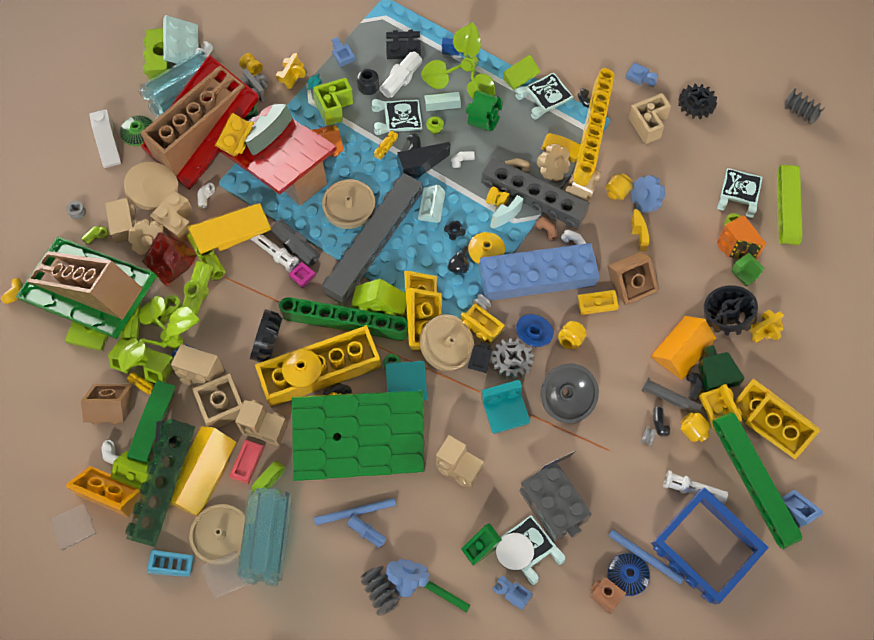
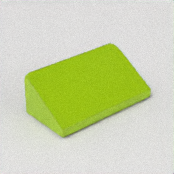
[503,55,540,90]

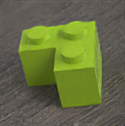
[313,78,353,126]
[351,279,406,316]

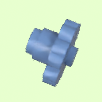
[631,175,665,213]
[386,559,430,597]

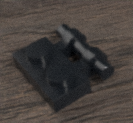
[386,29,421,59]

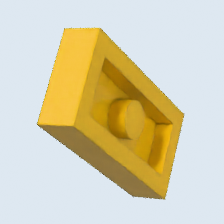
[577,290,619,315]

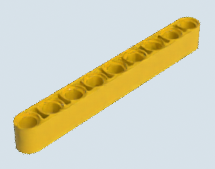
[573,68,615,186]

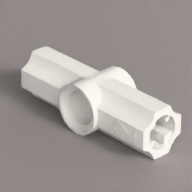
[380,52,422,98]

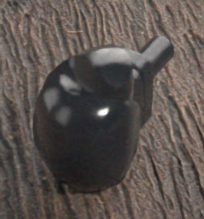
[447,246,469,275]

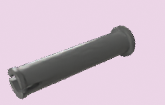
[642,377,702,414]

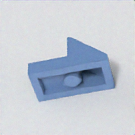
[782,489,823,527]

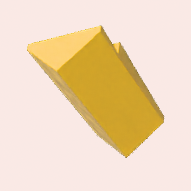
[187,203,271,254]
[404,271,442,351]
[734,378,821,460]
[163,426,237,516]

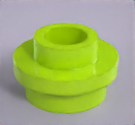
[426,116,444,134]

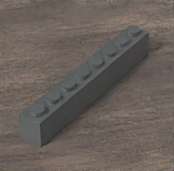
[323,173,423,305]

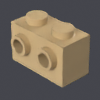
[105,198,137,243]

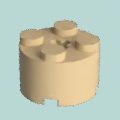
[565,169,602,202]

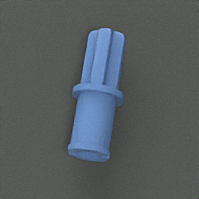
[347,514,386,548]

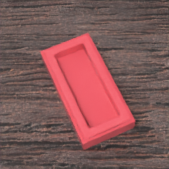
[229,439,265,484]

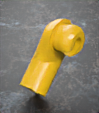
[1,278,22,304]

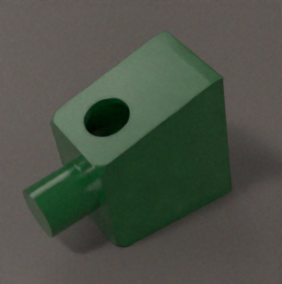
[698,346,745,393]

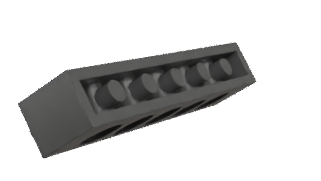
[481,157,590,229]

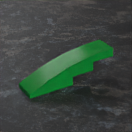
[127,380,176,464]

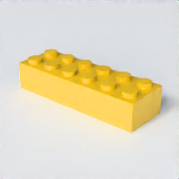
[255,325,381,408]

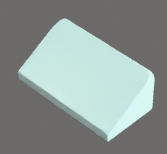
[424,92,461,111]
[418,185,445,223]

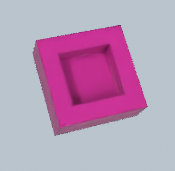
[289,262,316,289]

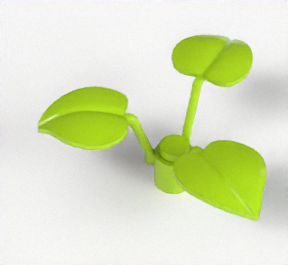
[421,22,496,99]
[119,296,200,373]

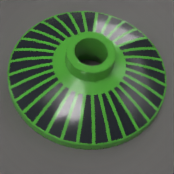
[120,115,153,146]

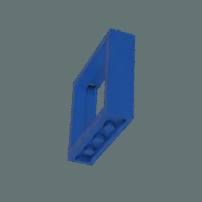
[650,487,769,605]

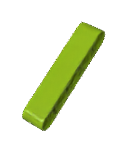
[777,164,802,245]

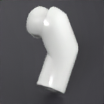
[195,41,213,58]
[451,151,475,168]
[197,183,215,209]
[561,230,587,245]
[101,440,119,465]

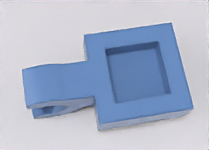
[331,37,355,67]
[625,62,658,87]
[493,576,533,610]

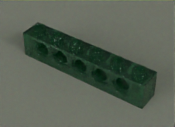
[125,419,195,547]

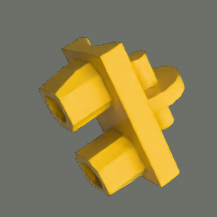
[276,53,306,89]
[749,310,784,343]

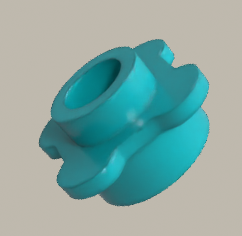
[307,73,323,90]

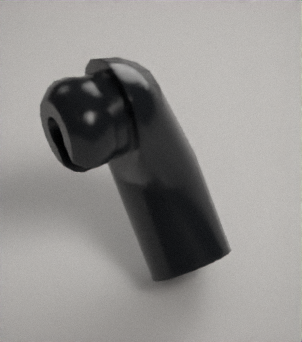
[578,88,590,108]
[407,133,421,150]
[322,383,352,395]

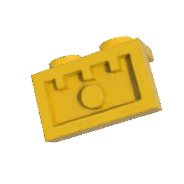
[215,113,254,156]

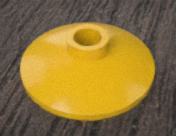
[468,232,505,264]
[282,350,322,388]

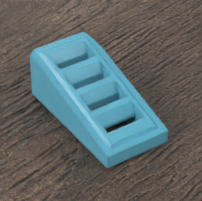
[147,550,194,577]

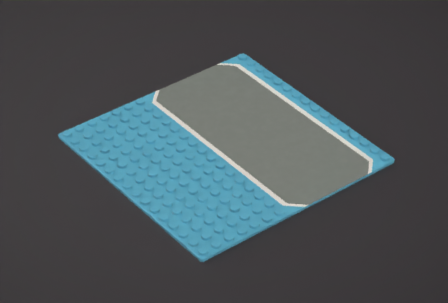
[219,0,610,319]

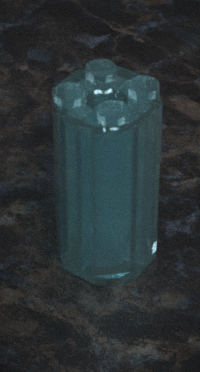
[138,51,205,116]
[237,488,292,586]

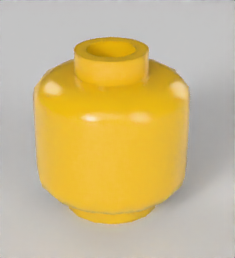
[605,173,633,201]
[558,321,587,349]
[680,412,711,442]

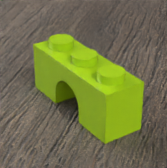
[143,28,171,82]
[108,339,174,383]

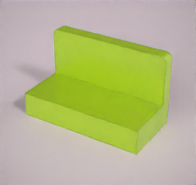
[111,451,161,493]

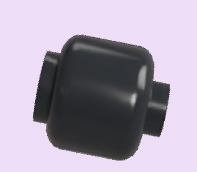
[357,69,380,95]

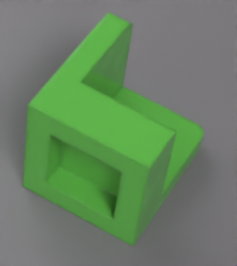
[731,253,764,286]

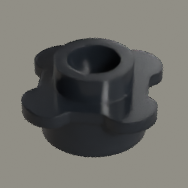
[444,221,466,241]

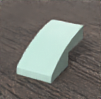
[490,195,523,229]

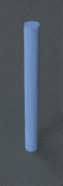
[314,498,396,525]
[608,529,685,585]

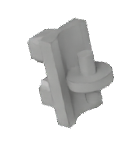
[240,69,268,102]

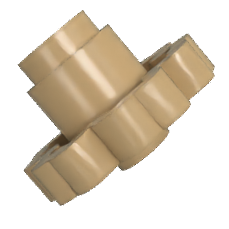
[537,144,570,182]
[128,219,168,257]

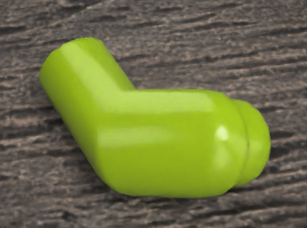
[81,226,109,245]

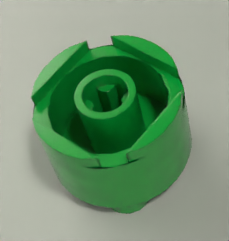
[466,90,503,132]

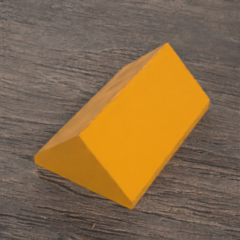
[651,316,716,380]
[66,466,143,518]

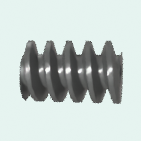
[784,88,825,125]
[361,566,399,616]

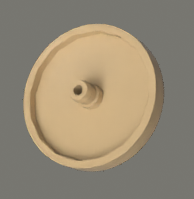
[124,162,178,211]
[322,179,376,229]
[420,314,474,371]
[189,504,251,566]

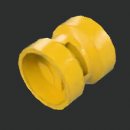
[239,53,263,77]
[486,186,510,208]

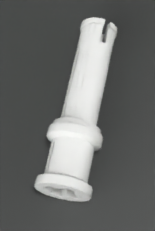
[250,234,299,272]
[663,470,728,504]

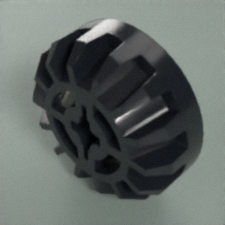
[704,285,758,336]
[250,309,282,363]

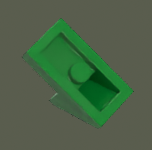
[461,523,502,566]

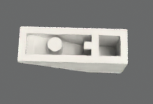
[89,109,121,168]

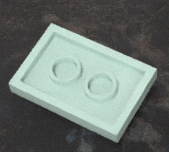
[163,15,199,69]

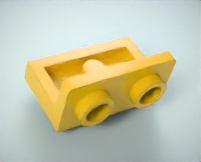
[461,303,505,344]
[699,384,742,432]

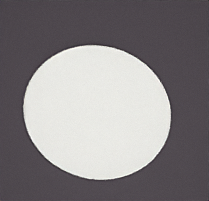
[496,533,534,570]

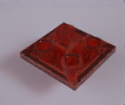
[142,232,197,285]

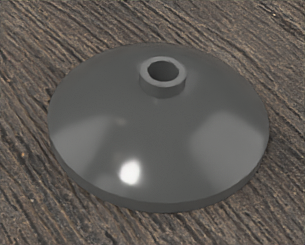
[540,363,599,423]

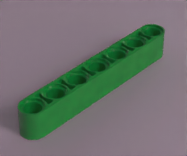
[279,297,409,341]
[712,412,802,549]

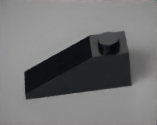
[397,142,451,178]

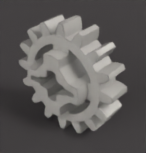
[491,338,534,380]

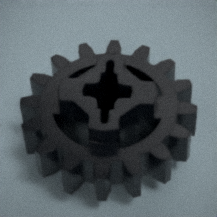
[678,83,717,119]

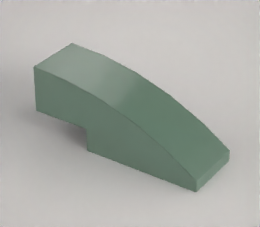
[245,104,292,155]

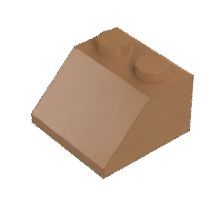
[607,252,659,305]
[81,384,132,424]

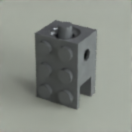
[519,462,592,543]

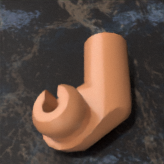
[535,217,558,241]

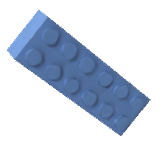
[478,243,600,301]

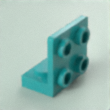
[386,361,428,400]
[481,380,530,434]

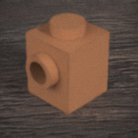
[590,577,626,614]

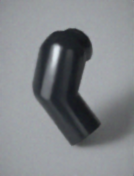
[686,371,704,401]
[653,407,670,437]

